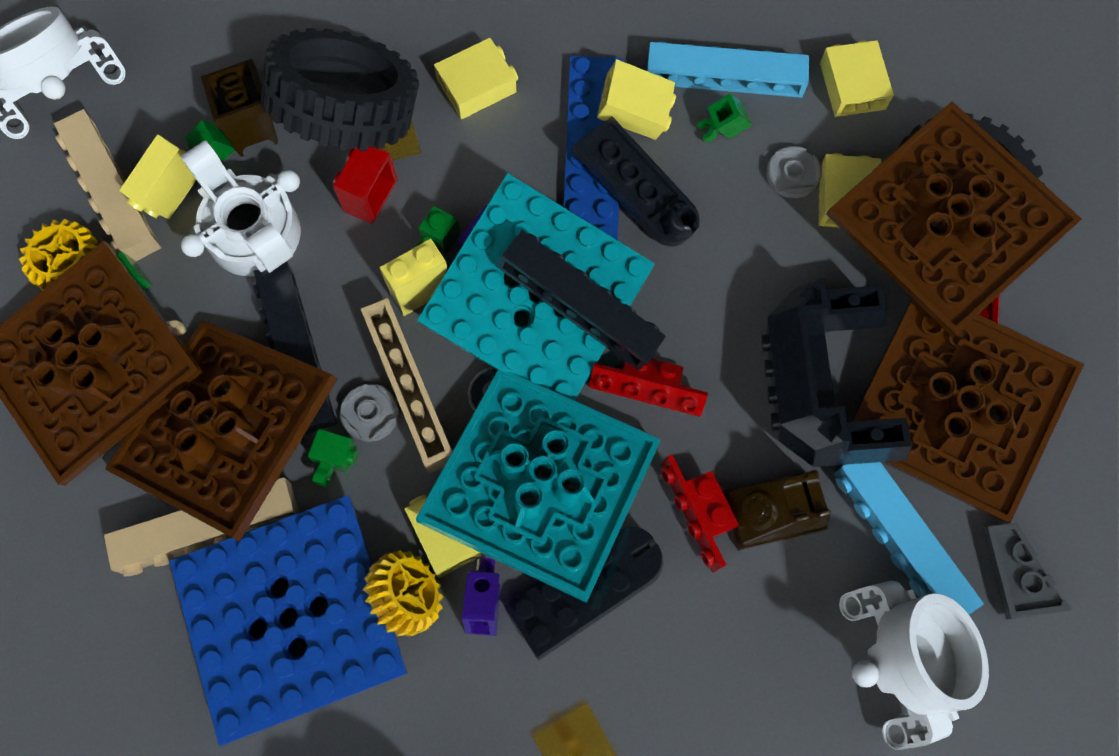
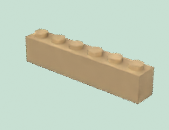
[54,109,161,261]
[361,298,452,474]
[104,477,299,576]

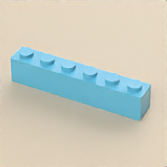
[647,42,809,98]
[834,462,984,614]

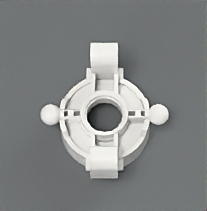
[0,7,125,139]
[181,140,301,277]
[839,581,989,750]

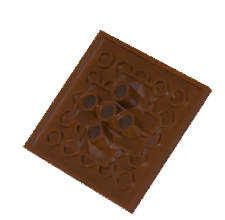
[826,101,1082,337]
[0,241,203,486]
[851,298,1084,524]
[105,320,337,542]

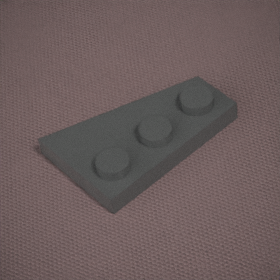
[983,523,1072,620]

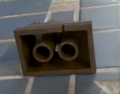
[201,59,278,157]
[723,470,831,551]

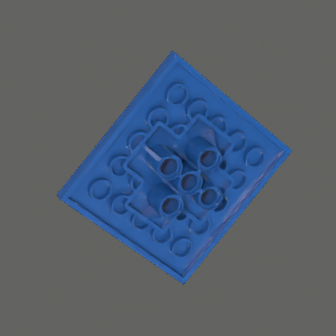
[169,495,408,746]

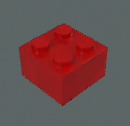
[333,146,398,225]

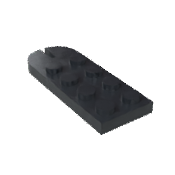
[572,116,700,247]
[506,527,663,660]

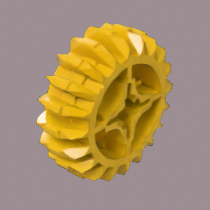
[19,219,99,290]
[362,550,444,637]

